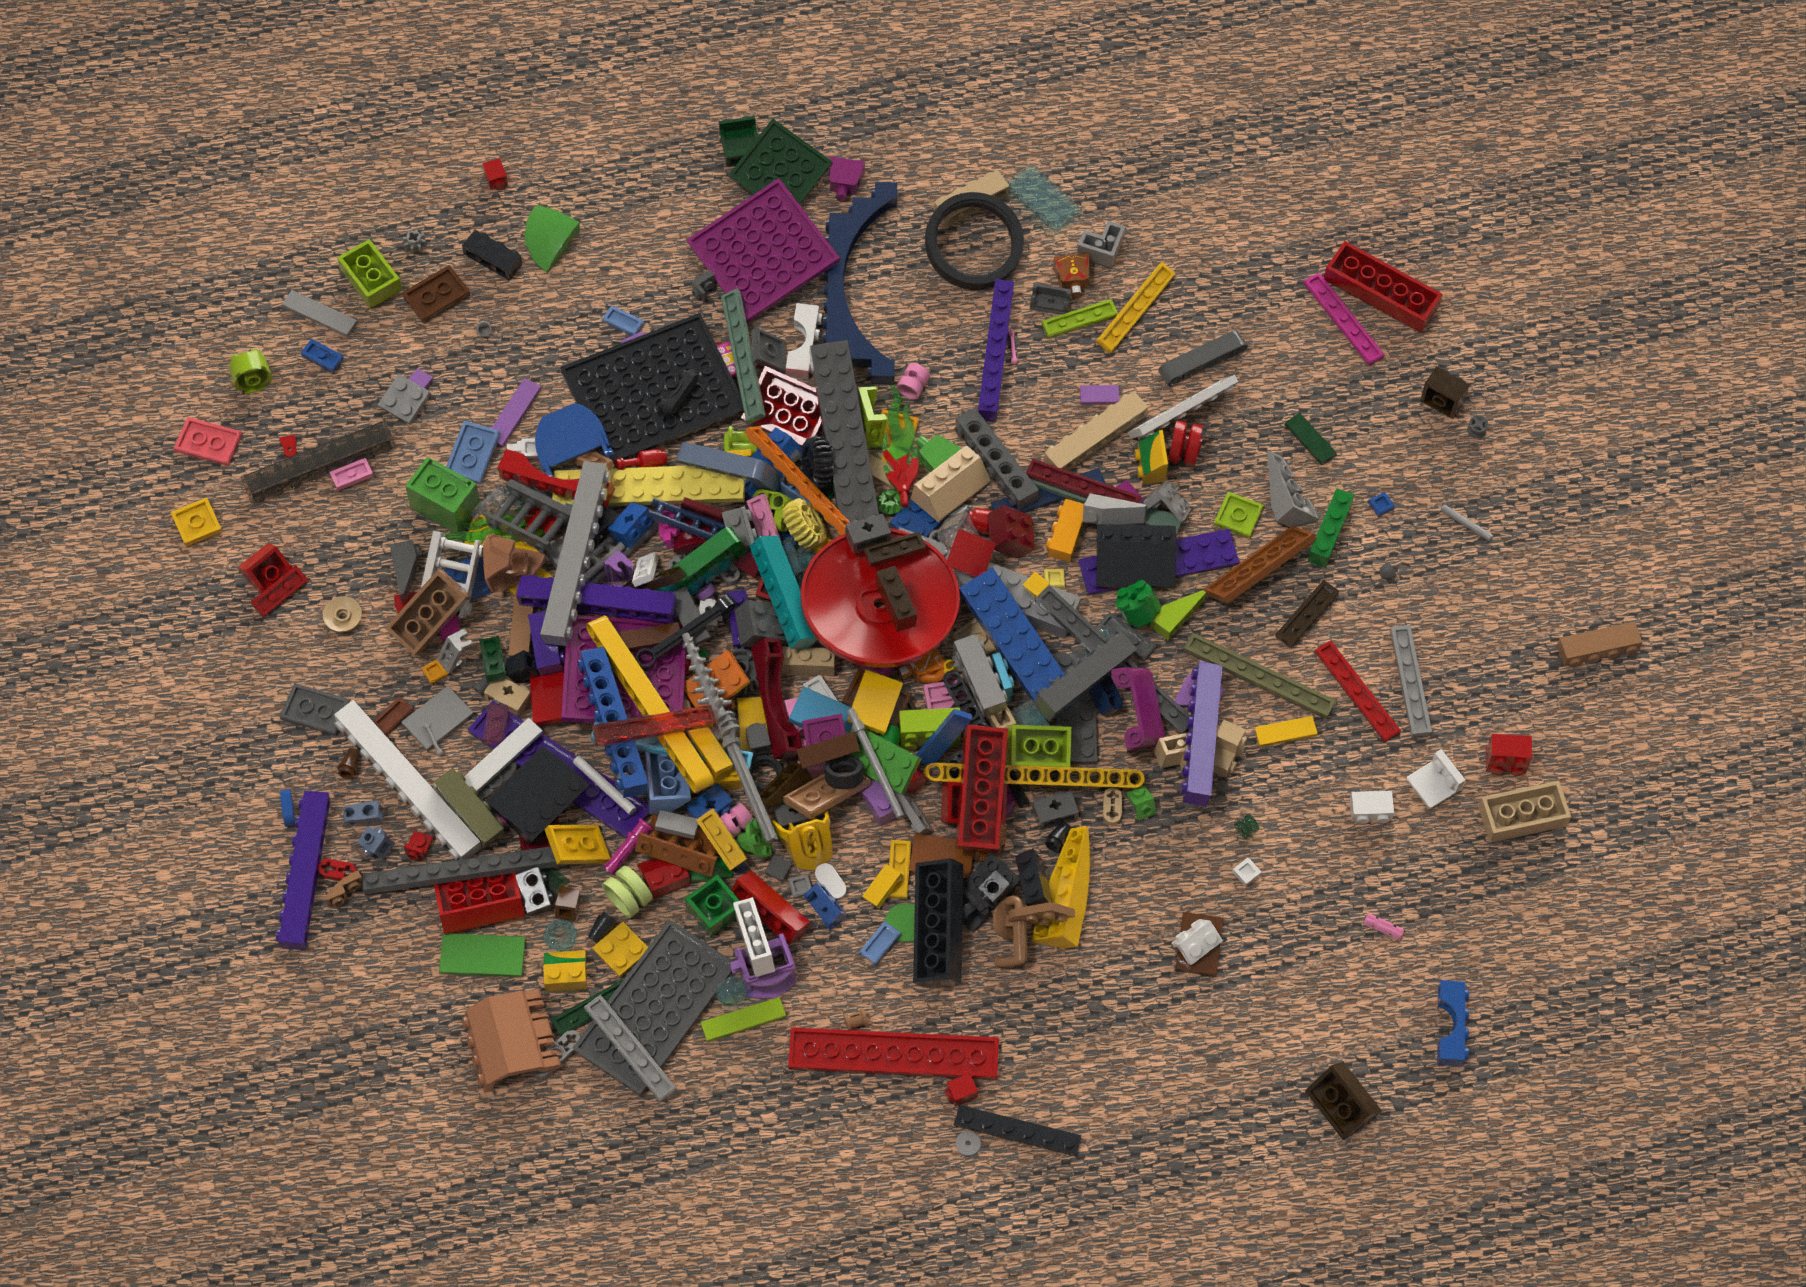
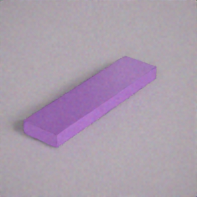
[492,378,541,448]

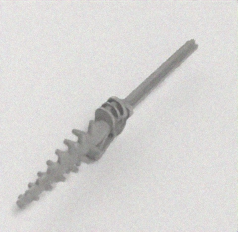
[682,632,778,844]

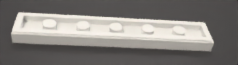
[444,718,543,803]

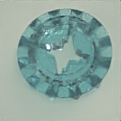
[544,919,577,951]

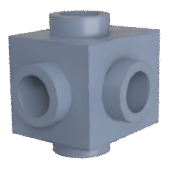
[357,825,395,860]

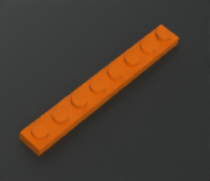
[744,426,850,536]

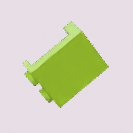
[857,387,887,447]

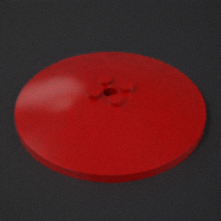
[801,528,960,668]

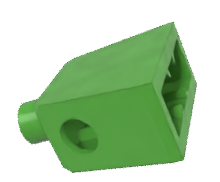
[915,435,962,473]

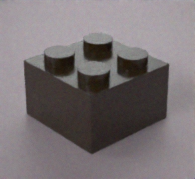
[1420,366,1470,419]

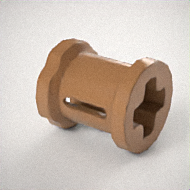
[843,1008,868,1030]

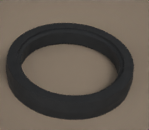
[925,192,1024,290]

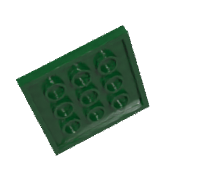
[728,118,833,205]

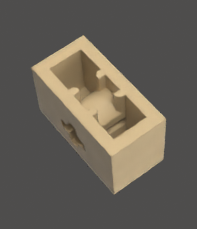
[484,676,531,717]

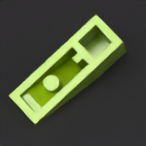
[1150,590,1206,640]

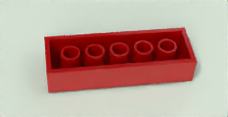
[1324,241,1443,333]
[955,725,1008,853]

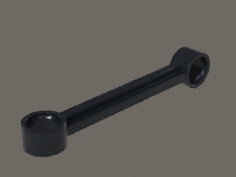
[636,594,737,671]

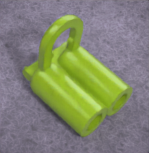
[723,426,757,456]

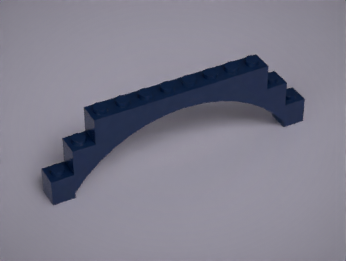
[823,182,897,385]

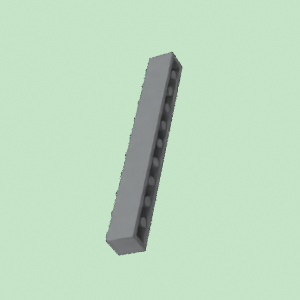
[540,461,611,646]

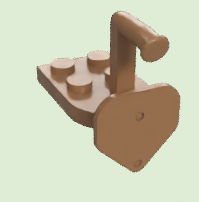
[993,896,1075,968]

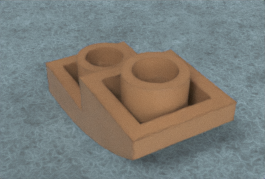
[325,870,363,907]

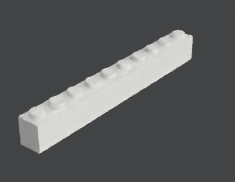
[334,700,481,860]

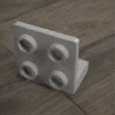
[1142,480,1191,523]
[722,506,757,546]

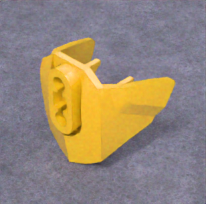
[771,810,833,870]

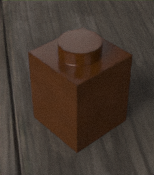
[555,887,580,921]

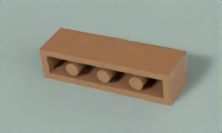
[1557,622,1642,667]

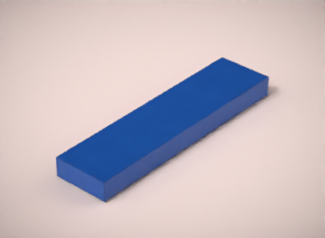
[916,709,972,767]

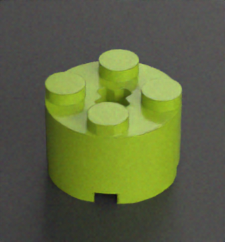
[229,349,272,394]

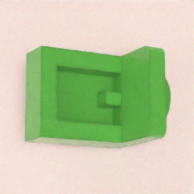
[1126,786,1156,820]

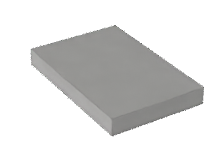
[402,686,474,752]

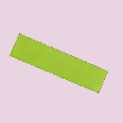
[1041,299,1118,339]
[701,997,786,1043]

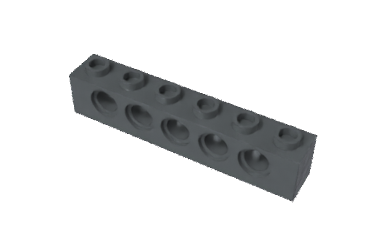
[955,408,1039,510]

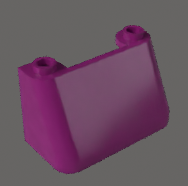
[1111,668,1165,752]

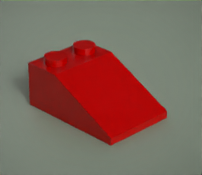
[941,782,1007,824]

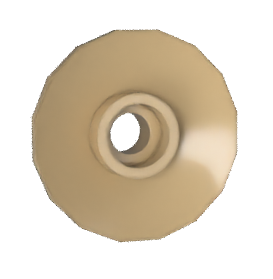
[323,596,362,632]

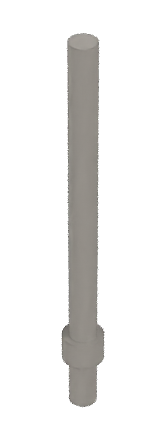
[847,708,904,818]

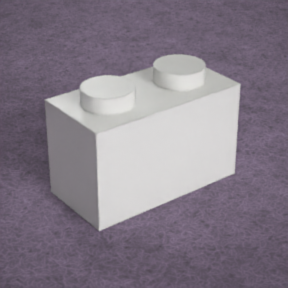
[1349,791,1394,824]

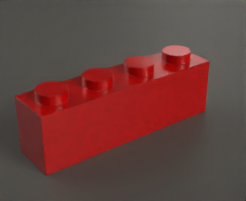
[731,871,811,945]

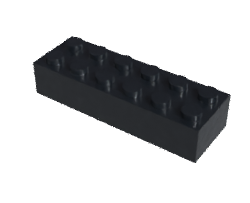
[913,858,963,988]

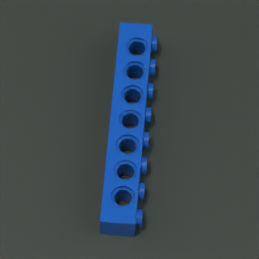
[577,647,648,798]

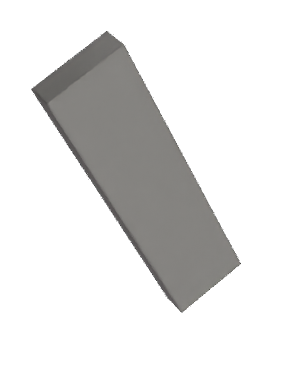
[282,290,357,338]

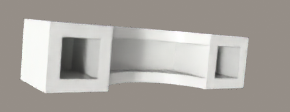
[786,303,822,380]

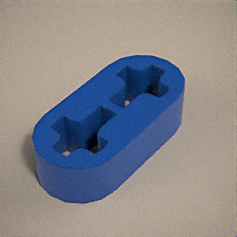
[280,789,296,827]

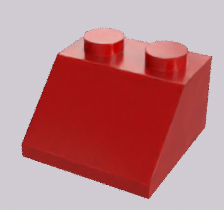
[238,543,292,593]
[637,858,690,899]

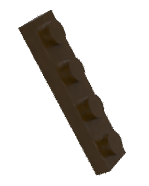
[1275,580,1339,648]

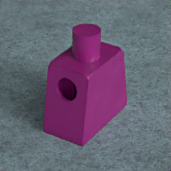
[830,156,865,201]

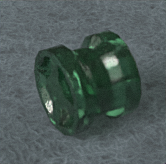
[1234,814,1259,839]

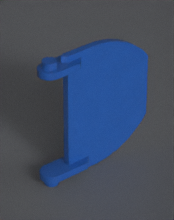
[535,403,614,477]

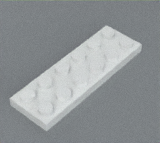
[1127,375,1238,440]

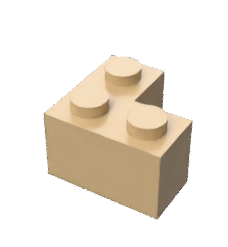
[1213,720,1247,778]
[1154,733,1188,770]

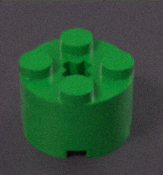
[1115,580,1161,627]

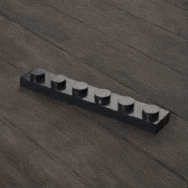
[954,1105,1082,1157]

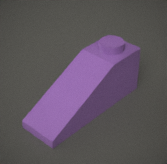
[859,774,896,826]

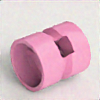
[896,363,930,400]
[720,803,753,839]

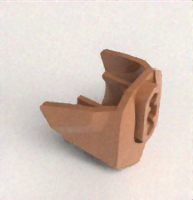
[483,534,546,592]

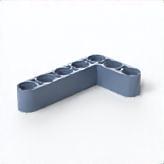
[676,442,781,492]

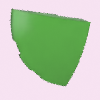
[525,205,580,272]

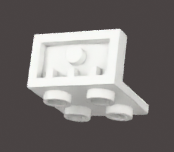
[1407,749,1465,809]

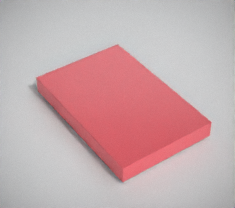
[174,417,242,466]

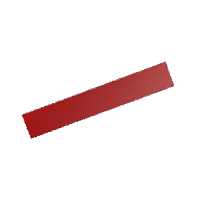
[1314,640,1401,743]

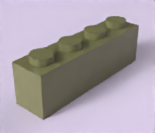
[433,768,504,848]

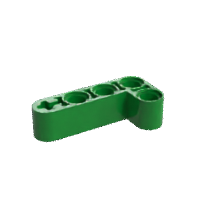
[672,527,748,588]

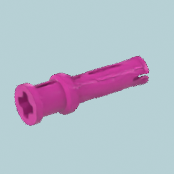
[603,818,654,875]

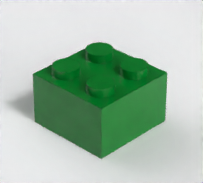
[685,875,740,937]

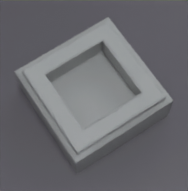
[788,874,812,899]

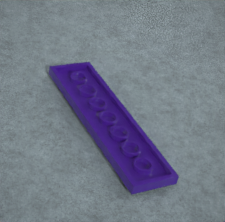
[1078,529,1240,596]

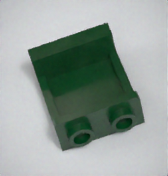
[719,116,758,167]

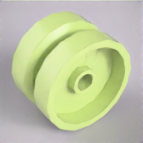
[602,865,653,918]

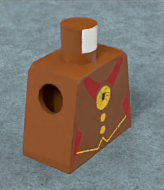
[1053,253,1090,298]

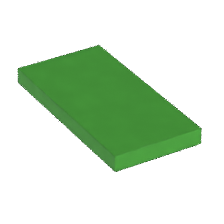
[439,933,526,978]

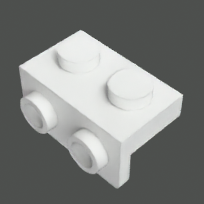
[1172,919,1223,965]

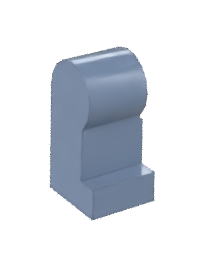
[343,800,383,827]

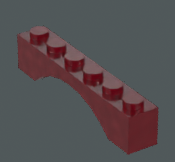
[751,638,803,759]

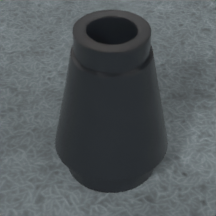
[1045,822,1071,852]
[588,912,616,943]

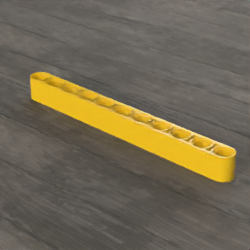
[586,616,714,793]
[924,763,1144,788]

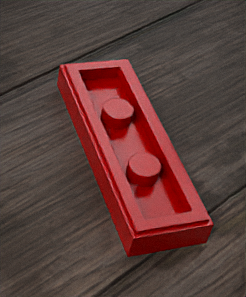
[250,565,308,617]

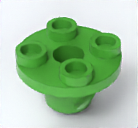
[737,818,772,859]

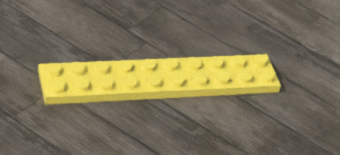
[552,466,746,506]

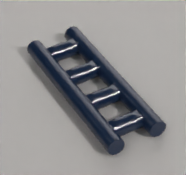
[647,498,725,540]

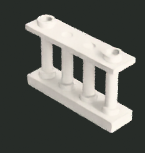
[421,531,483,618]

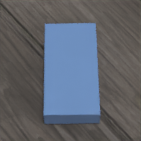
[602,305,644,336]
[859,921,901,966]

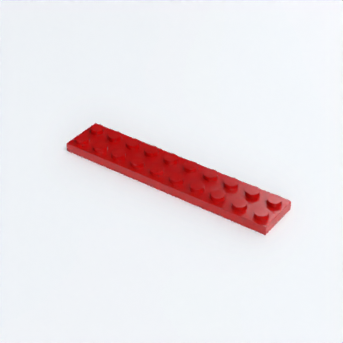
[788,1027,999,1080]

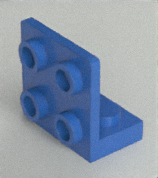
[442,557,493,601]

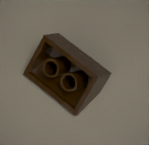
[1305,1061,1382,1140]

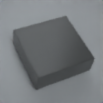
[765,855,792,882]

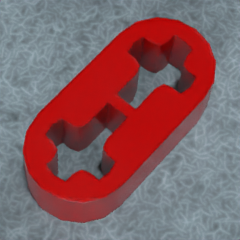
[318,859,357,881]

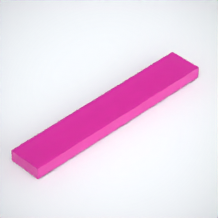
[1303,272,1385,366]

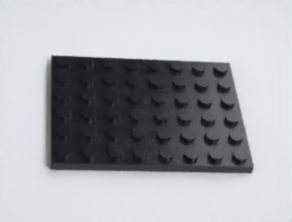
[560,313,744,464]

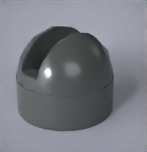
[1380,562,1396,580]

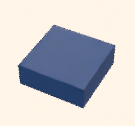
[1368,492,1395,517]

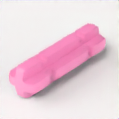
[1364,914,1404,940]

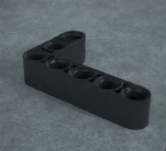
[943,670,988,778]

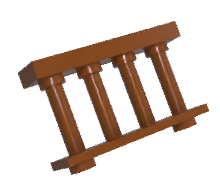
[635,814,720,877]

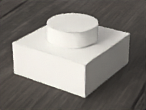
[1232,858,1261,887]

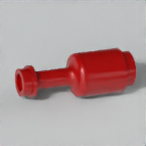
[615,448,667,470]

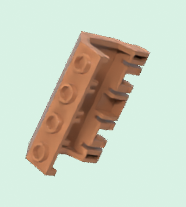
[462,989,561,1093]

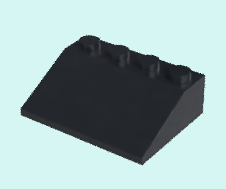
[1096,524,1176,589]
[486,746,589,845]

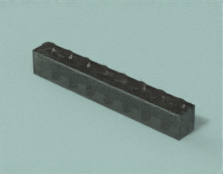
[240,420,396,504]

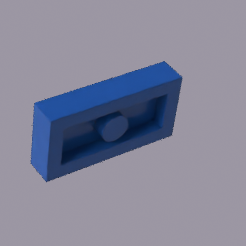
[301,339,344,373]

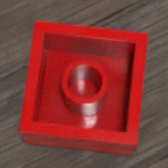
[1486,733,1532,776]

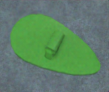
[885,903,915,942]

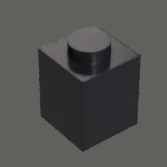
[506,650,538,683]

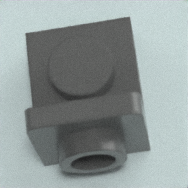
[691,270,715,303]

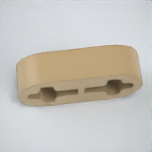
[1103,787,1122,826]

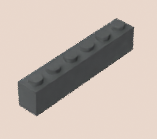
[1033,631,1137,721]

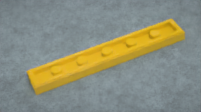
[1095,262,1175,353]

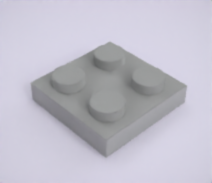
[378,374,431,425]

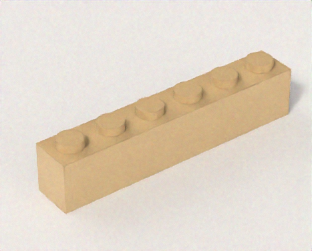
[1044,391,1148,471]

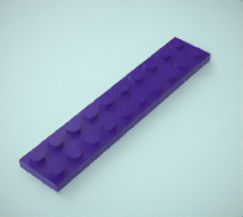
[468,700,649,839]

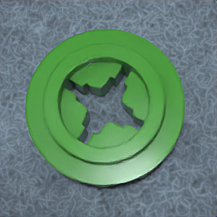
[876,488,903,514]

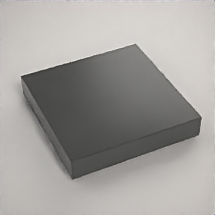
[752,327,786,374]

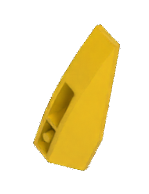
[1031,826,1090,949]

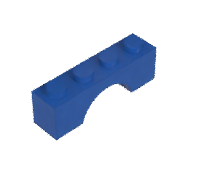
[1437,980,1469,1067]

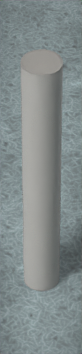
[1440,504,1494,542]

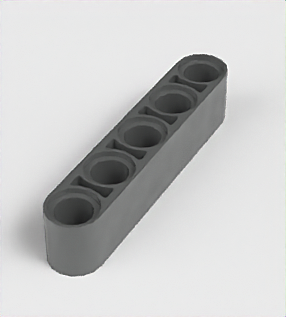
[1158,330,1248,387]

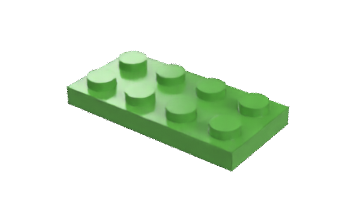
[848,729,922,795]

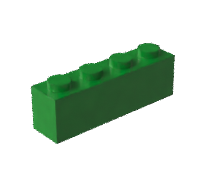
[1308,488,1354,568]

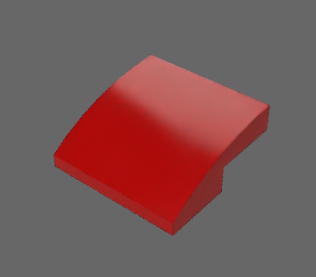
[945,529,996,578]

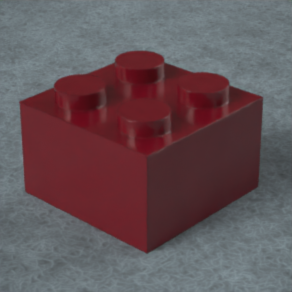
[987,505,1035,558]

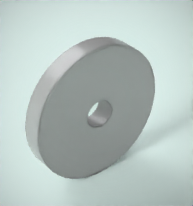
[955,1131,981,1156]

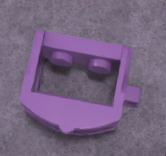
[730,933,797,999]

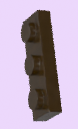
[863,531,926,568]

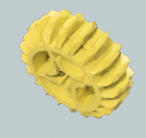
[782,498,827,550]

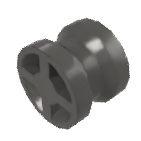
[1467,415,1488,439]

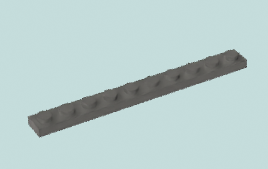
[1035,586,1191,734]
[363,846,567,895]

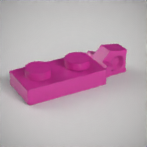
[659,504,680,548]

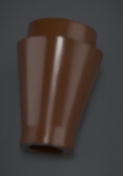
[337,748,360,779]

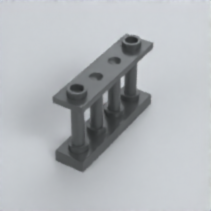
[484,479,572,555]

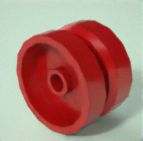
[1168,420,1203,467]

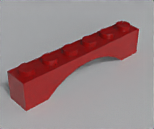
[497,449,615,508]

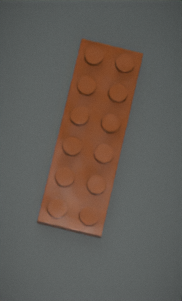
[1203,526,1317,604]

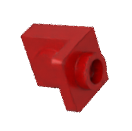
[404,830,434,860]

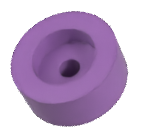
[695,583,716,601]

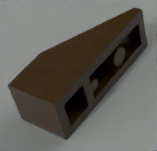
[759,761,813,807]

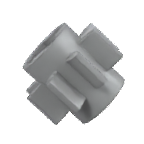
[403,229,427,254]

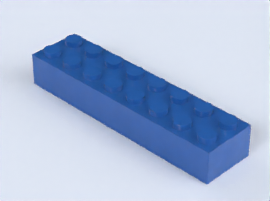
[959,567,1079,723]

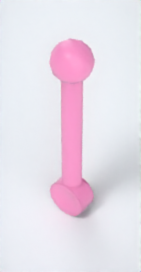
[1008,329,1018,364]

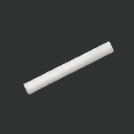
[573,756,637,815]

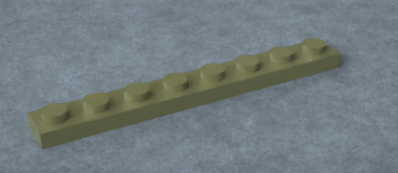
[1184,633,1336,719]

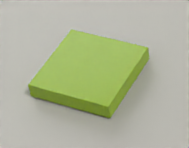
[1213,492,1264,539]

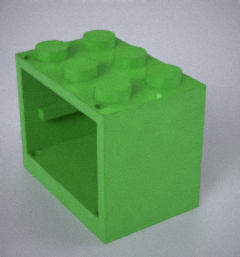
[405,457,481,535]

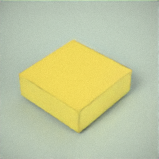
[1044,569,1065,589]

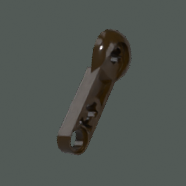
[622,566,686,590]

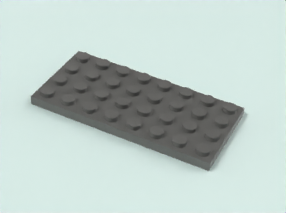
[572,919,733,1097]

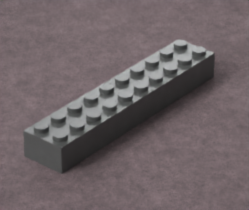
[809,340,879,522]

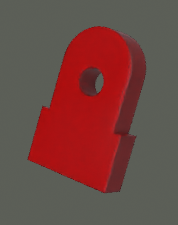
[280,434,297,458]

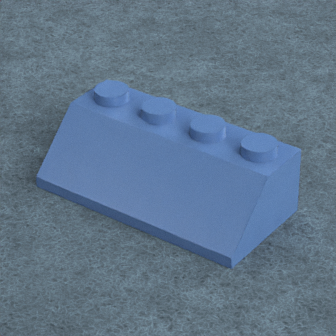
[643,751,691,814]

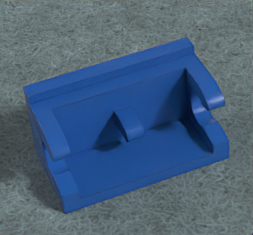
[804,882,848,930]

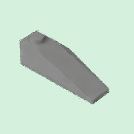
[1267,451,1319,527]

